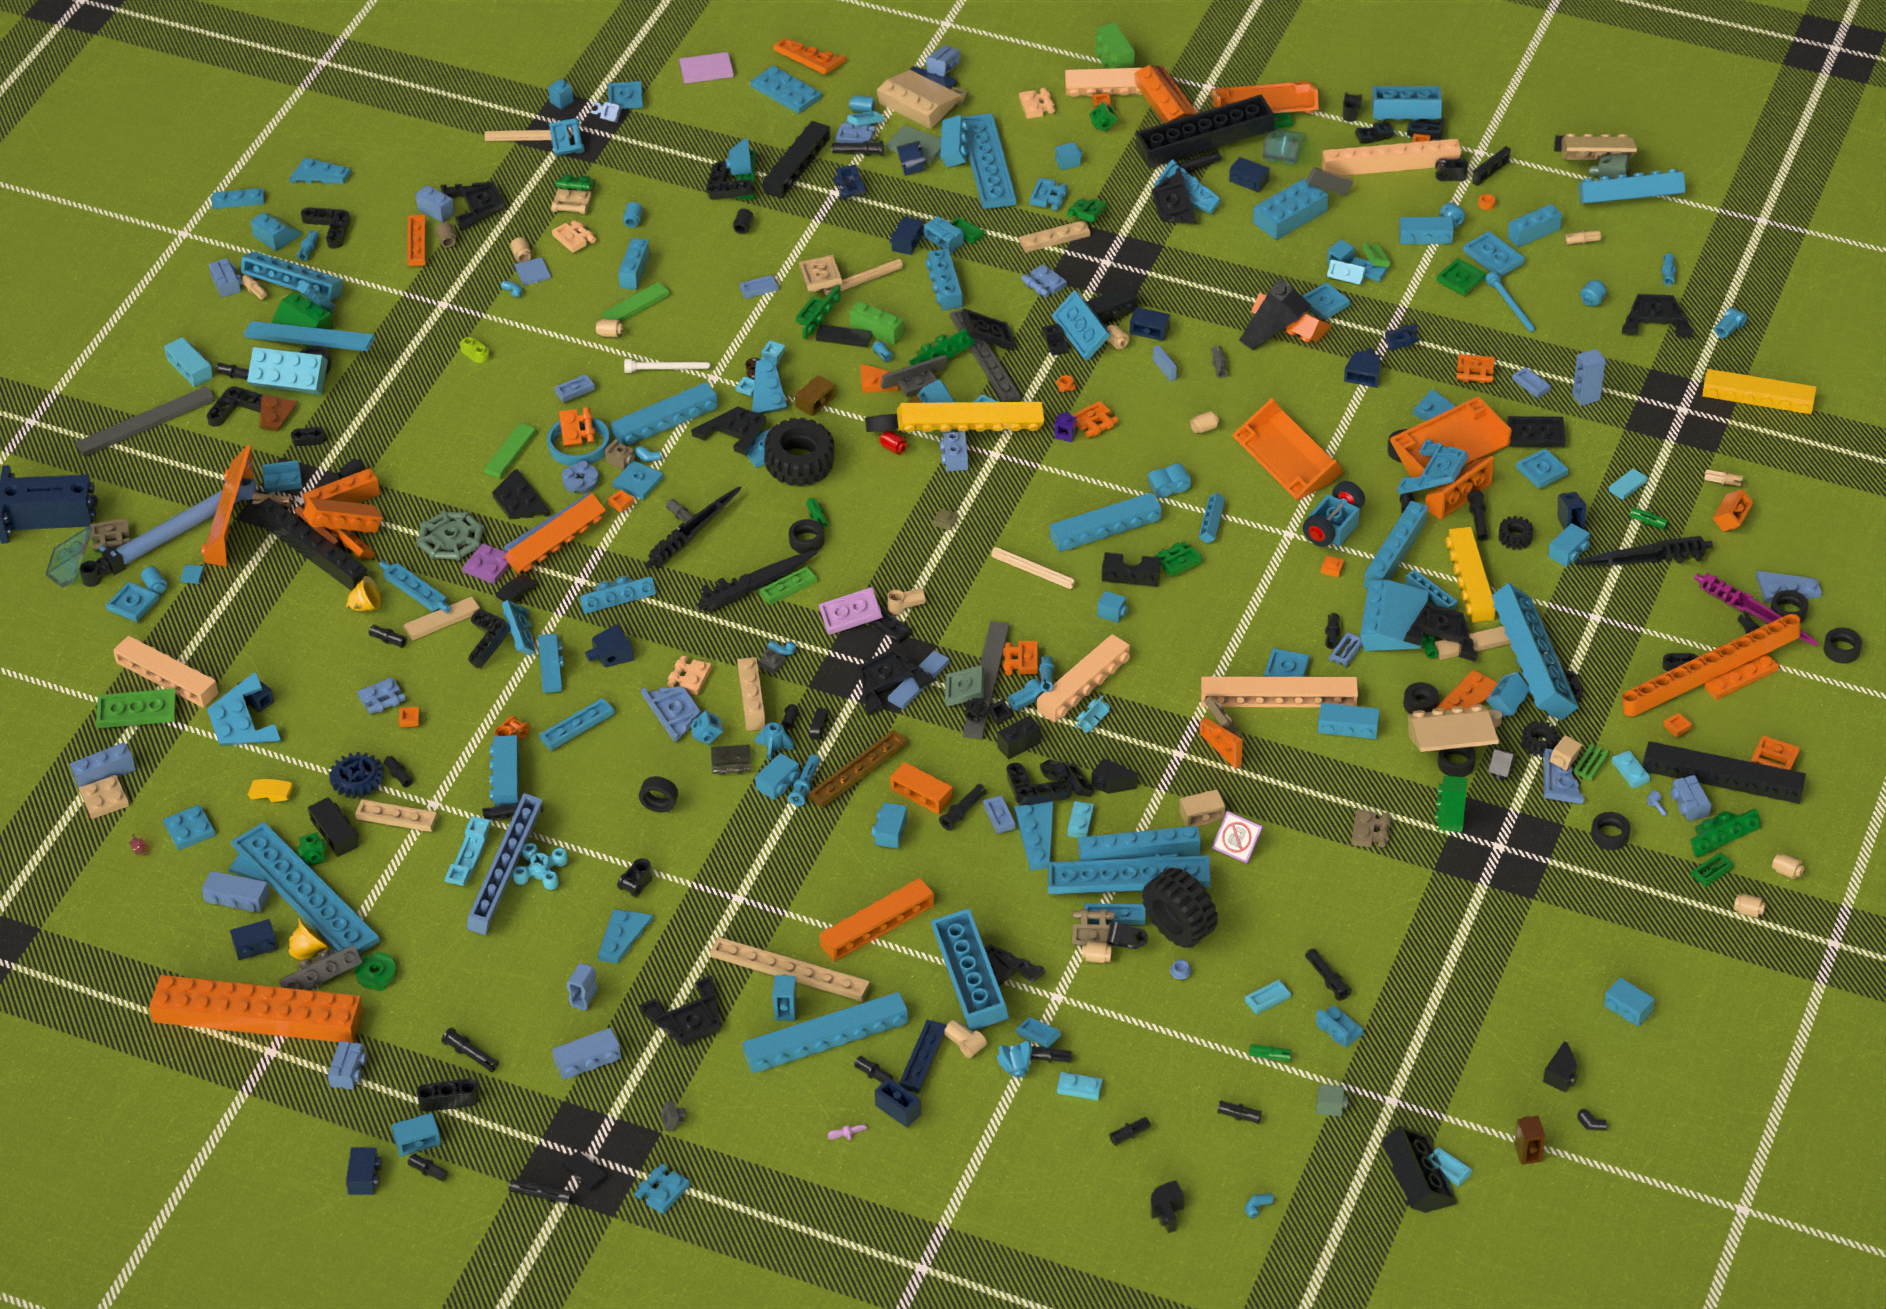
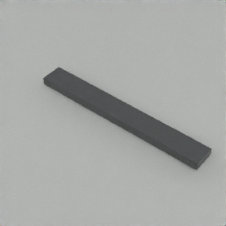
[950,308,1021,402]
[75,386,215,457]
[963,621,1009,739]

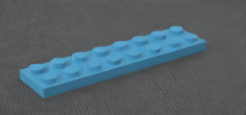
[963,113,1016,209]
[1048,856,1210,894]

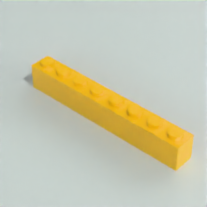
[897,402,1044,432]

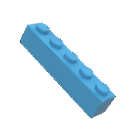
[296,280,336,313]
[1199,492,1225,544]
[1406,570,1457,610]

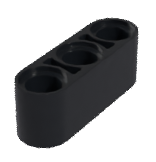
[416,1079,480,1112]

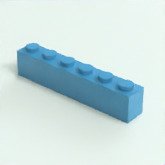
[1578,169,1685,204]
[611,382,718,446]
[1050,492,1161,552]
[1364,501,1428,589]
[1078,826,1200,861]

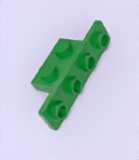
[796,285,842,340]
[909,328,975,366]
[1690,809,1761,857]

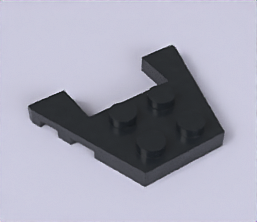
[440,182,505,231]
[1622,294,1693,337]
[691,407,767,456]
[1403,602,1478,661]
[859,648,935,716]
[984,944,1045,986]
[639,975,721,1046]

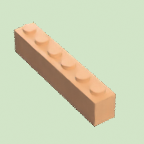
[1065,67,1166,97]
[1037,634,1130,723]
[113,636,218,708]

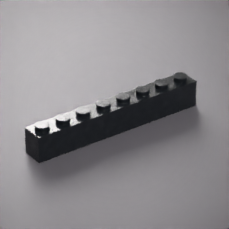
[255,498,368,591]
[1643,741,1806,804]

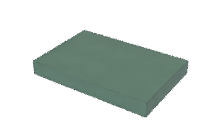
[886,125,941,164]

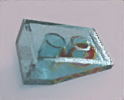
[1262,129,1307,165]
[45,526,93,588]

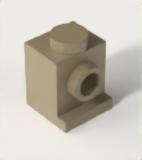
[605,439,635,470]

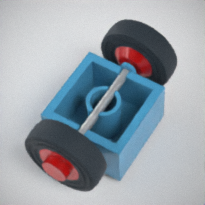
[1303,481,1365,547]

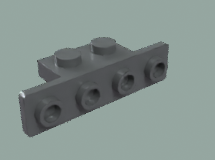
[881,355,947,397]
[279,945,362,990]

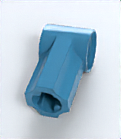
[1714,307,1747,339]
[1008,679,1044,711]

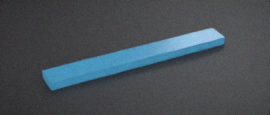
[244,321,375,351]

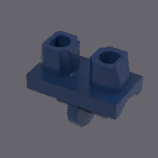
[1385,323,1419,351]

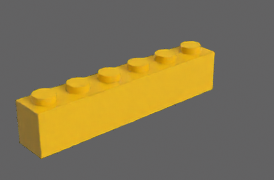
[1702,369,1816,414]
[1445,527,1495,623]

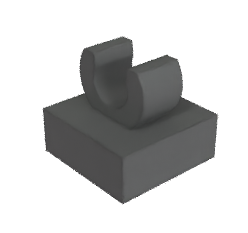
[759,648,786,674]
[661,1101,686,1131]

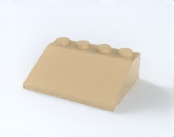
[877,70,962,129]
[1562,134,1637,161]
[1408,704,1499,752]

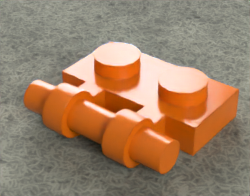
[1456,354,1495,384]
[1072,401,1118,438]
[559,407,596,448]
[1003,641,1038,676]

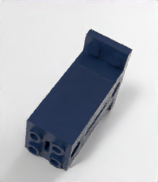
[0,465,98,544]

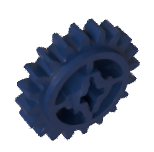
[329,752,384,799]

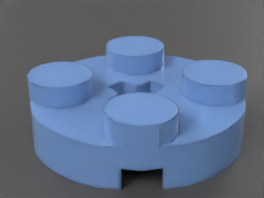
[562,461,599,494]

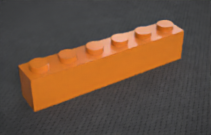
[504,493,606,574]
[819,878,934,962]

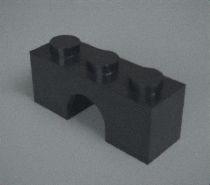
[1102,552,1161,587]

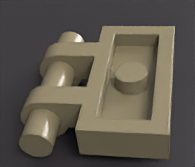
[90,518,131,551]
[1203,696,1240,738]
[1351,810,1391,847]
[1072,909,1114,946]

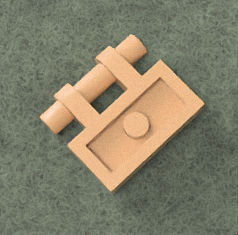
[1019,88,1054,119]
[552,220,596,253]
[667,656,712,695]

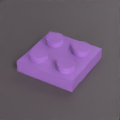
[462,543,511,584]

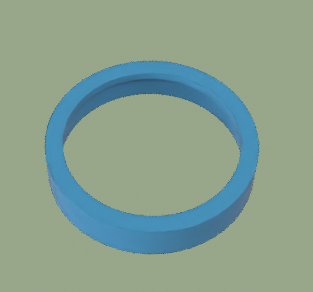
[547,415,610,466]

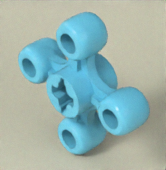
[513,843,568,890]

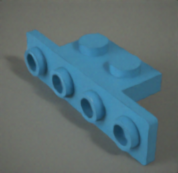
[580,576,656,614]
[538,633,564,693]

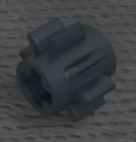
[964,698,988,722]

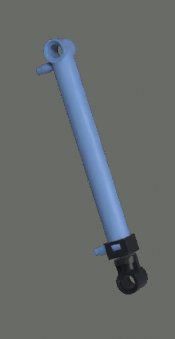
[79,477,257,587]

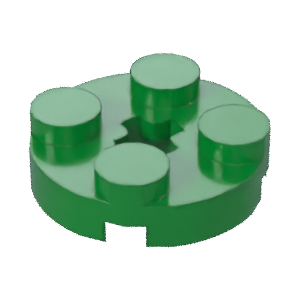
[355,952,397,991]

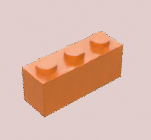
[890,762,953,815]

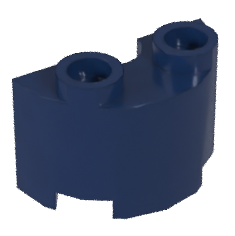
[897,140,926,176]
[834,164,866,199]

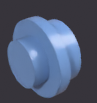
[1170,960,1191,980]

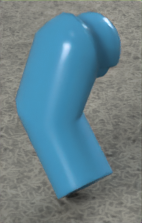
[501,280,523,298]
[635,446,661,462]
[767,640,796,656]
[1245,1193,1273,1218]

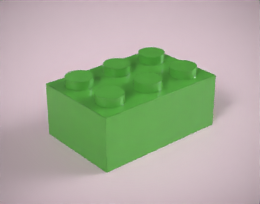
[1095,23,1135,69]

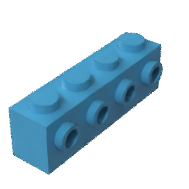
[925,249,962,310]
[490,735,519,806]

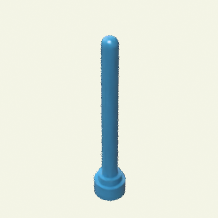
[1485,271,1535,332]

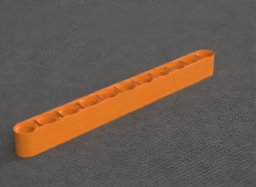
[1622,614,1801,717]

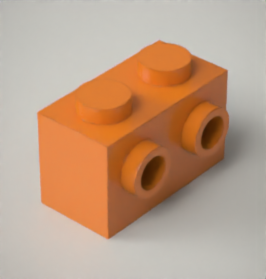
[1712,489,1753,532]

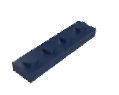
[899,1020,947,1093]

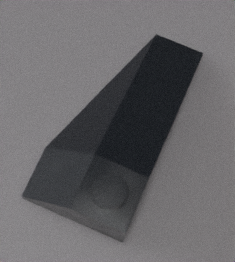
[1239,279,1311,350]

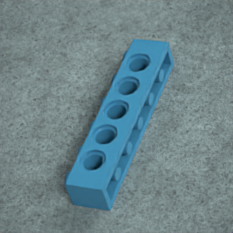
[241,251,343,301]

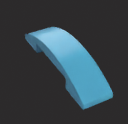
[735,340,785,396]
[444,816,490,886]

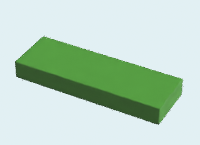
[759,566,817,605]

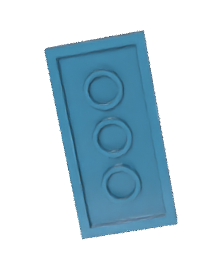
[750,66,822,114]
[1051,290,1111,361]

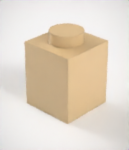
[1549,735,1582,771]

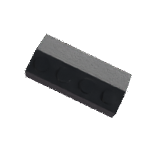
[1382,1125,1457,1213]

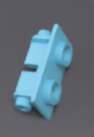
[1074,695,1110,732]

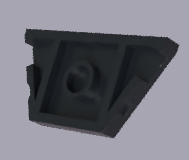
[1151,168,1197,224]
[492,469,550,519]

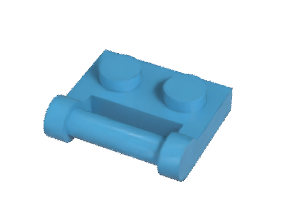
[549,119,585,156]

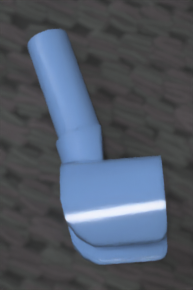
[1647,790,1667,817]

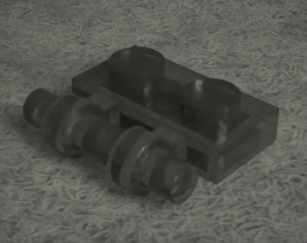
[711,745,751,775]

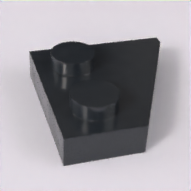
[1407,118,1445,140]

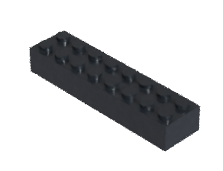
[1135,94,1275,168]

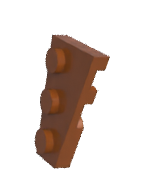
[294,506,341,548]

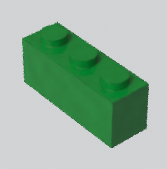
[1435,776,1468,832]

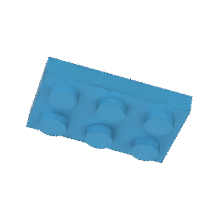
[1463,231,1525,277]

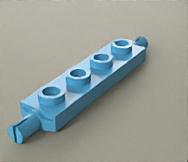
[379,560,451,613]

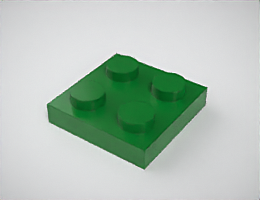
[1436,258,1486,296]

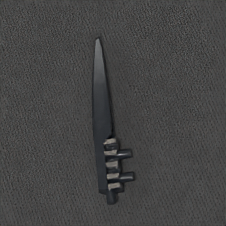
[646,486,742,568]
[1575,536,1713,565]
[695,550,818,613]

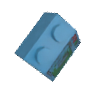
[251,212,302,251]

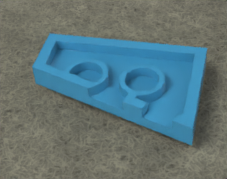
[290,157,351,184]
[502,600,535,656]

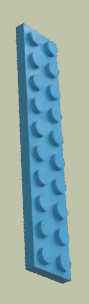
[231,822,380,955]

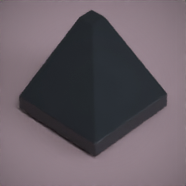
[987,699,1013,725]

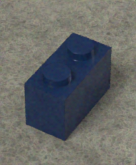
[1229,157,1270,193]
[890,216,923,255]
[1130,307,1170,341]
[230,919,278,961]
[874,1078,921,1128]
[346,1147,382,1195]

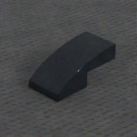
[1355,122,1395,144]
[1041,324,1069,355]
[496,574,537,603]

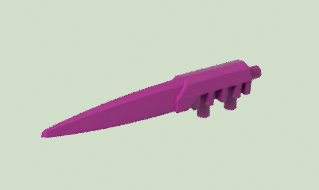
[1694,573,1818,646]

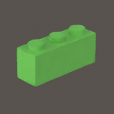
[849,301,904,345]

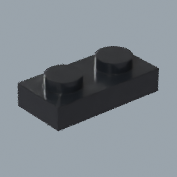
[1063,762,1095,797]

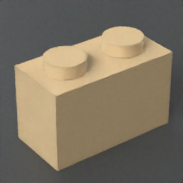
[1179,790,1225,827]

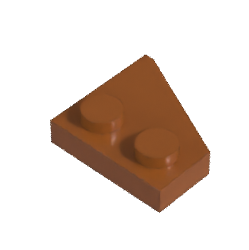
[259,394,297,431]

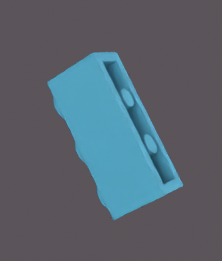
[164,337,213,387]

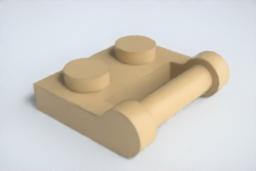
[551,189,592,215]

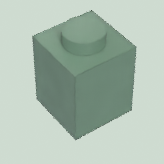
[1316,1084,1348,1117]

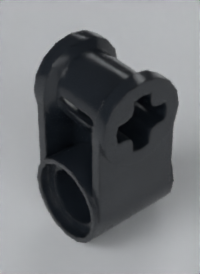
[1342,92,1362,122]
[1435,158,1468,181]
[617,858,653,897]
[1106,922,1148,949]

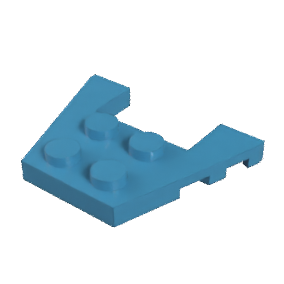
[1397,440,1469,494]
[207,672,282,746]

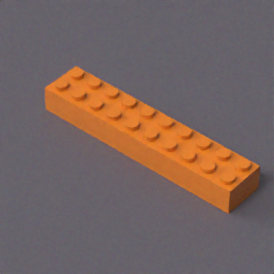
[149,975,364,1044]

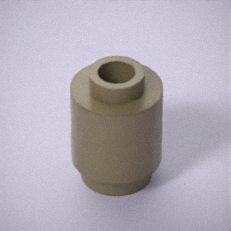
[436,223,456,248]

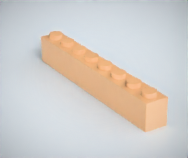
[1322,139,1461,176]
[1201,676,1358,707]

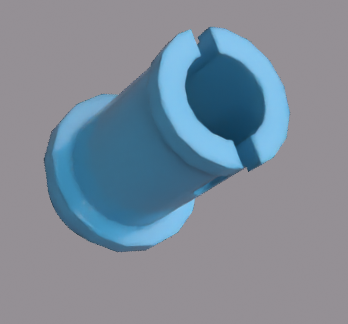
[873,341,893,362]

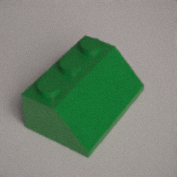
[271,291,333,347]

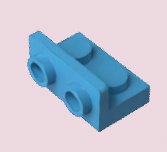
[262,460,302,493]
[1316,1005,1363,1048]

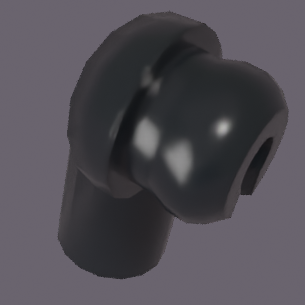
[1577,1109,1606,1131]

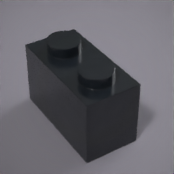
[997,716,1041,760]

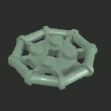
[416,510,485,561]

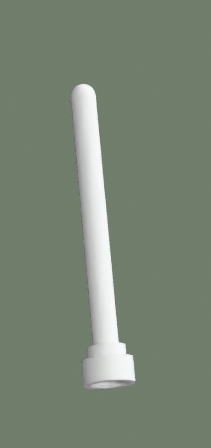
[624,359,711,373]

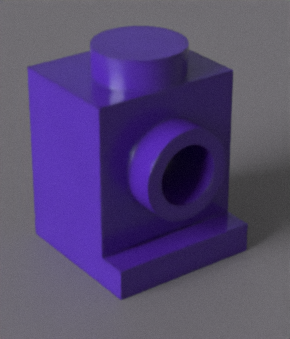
[1055,412,1078,442]

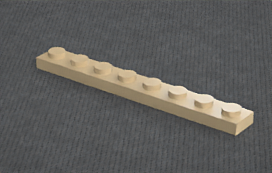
[710,937,870,1001]

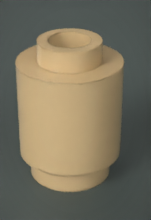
[510,237,531,263]
[596,319,623,338]
[1106,325,1129,349]
[1190,411,1219,434]
[1772,854,1804,880]
[1734,894,1766,918]
[1082,941,1112,964]

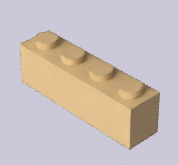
[737,657,765,731]

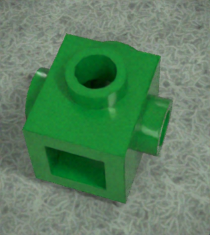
[1089,101,1119,132]
[297,832,327,866]

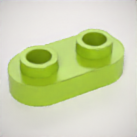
[460,337,490,363]

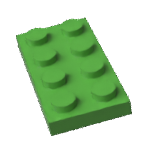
[96,688,176,729]

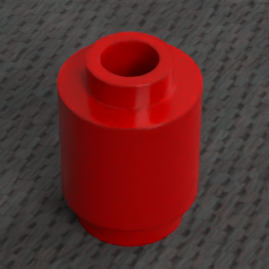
[879,431,907,455]

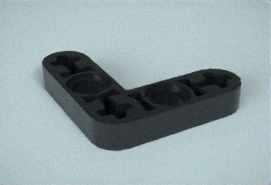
[706,161,755,199]
[301,207,350,249]
[207,386,263,427]
[468,609,511,668]
[1007,763,1072,805]

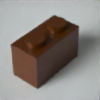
[1514,1116,1546,1165]

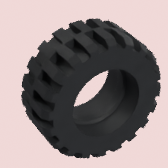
[764,418,834,487]
[1142,868,1218,948]

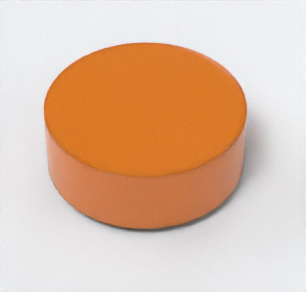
[1478,194,1496,210]

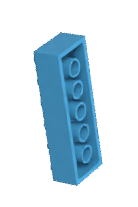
[931,908,1009,1031]

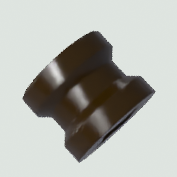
[745,357,761,380]

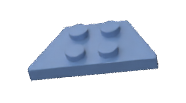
[641,687,701,742]

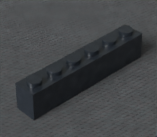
[762,121,830,199]

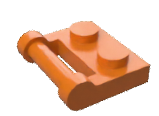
[1751,735,1800,770]

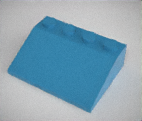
[1360,580,1429,651]

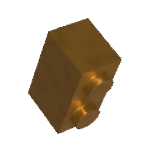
[795,375,835,416]

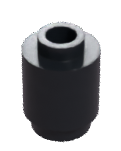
[733,209,754,234]
[337,458,365,479]

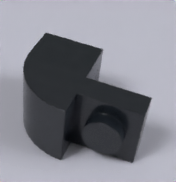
[1150,1180,1184,1233]

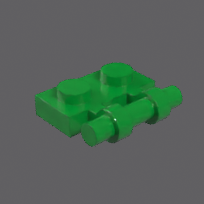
[555,174,596,191]
[1067,198,1107,222]
[1153,541,1202,577]

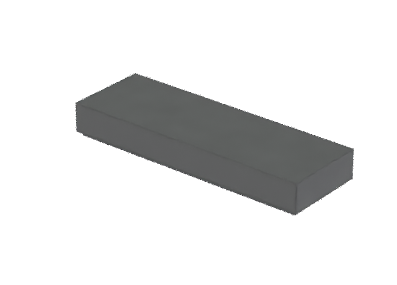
[1306,167,1354,196]

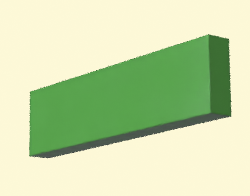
[602,282,669,322]
[484,423,536,479]

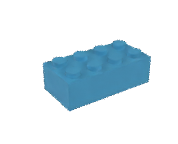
[1371,86,1442,120]
[1253,178,1328,240]

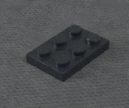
[960,308,1016,351]
[1508,416,1566,447]

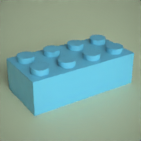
[247,347,328,395]

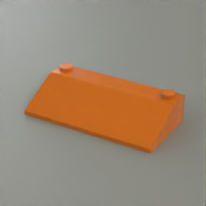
[1210,81,1318,113]
[1390,396,1512,477]
[1232,398,1344,501]
[201,445,254,567]

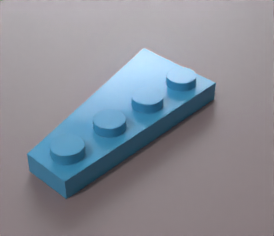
[1153,160,1221,215]

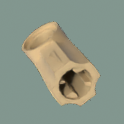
[887,588,926,615]
[944,1020,987,1058]

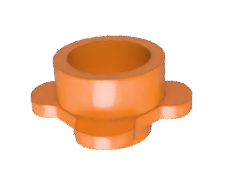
[1056,375,1076,392]

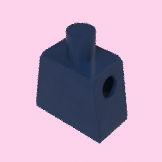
[1344,348,1380,388]
[1557,492,1586,530]
[585,624,634,667]

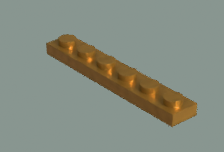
[809,730,907,808]

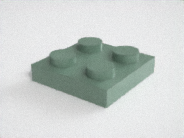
[945,665,985,706]

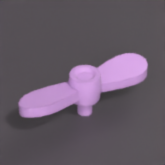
[828,1124,867,1140]

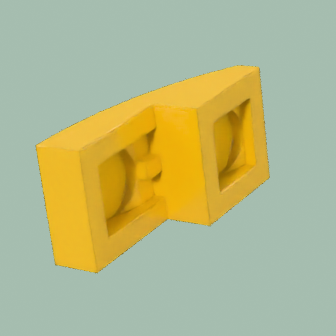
[247,779,294,802]

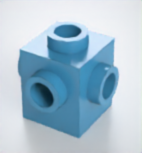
[691,710,723,745]

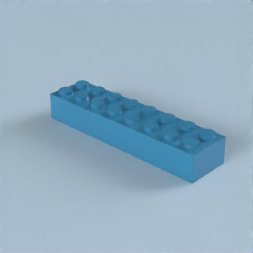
[1492,583,1579,721]

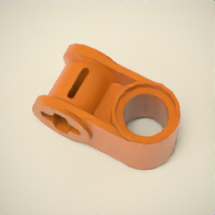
[495,715,530,742]

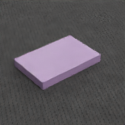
[679,52,733,84]
[818,587,883,635]

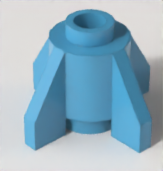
[755,722,794,760]
[997,1040,1032,1078]

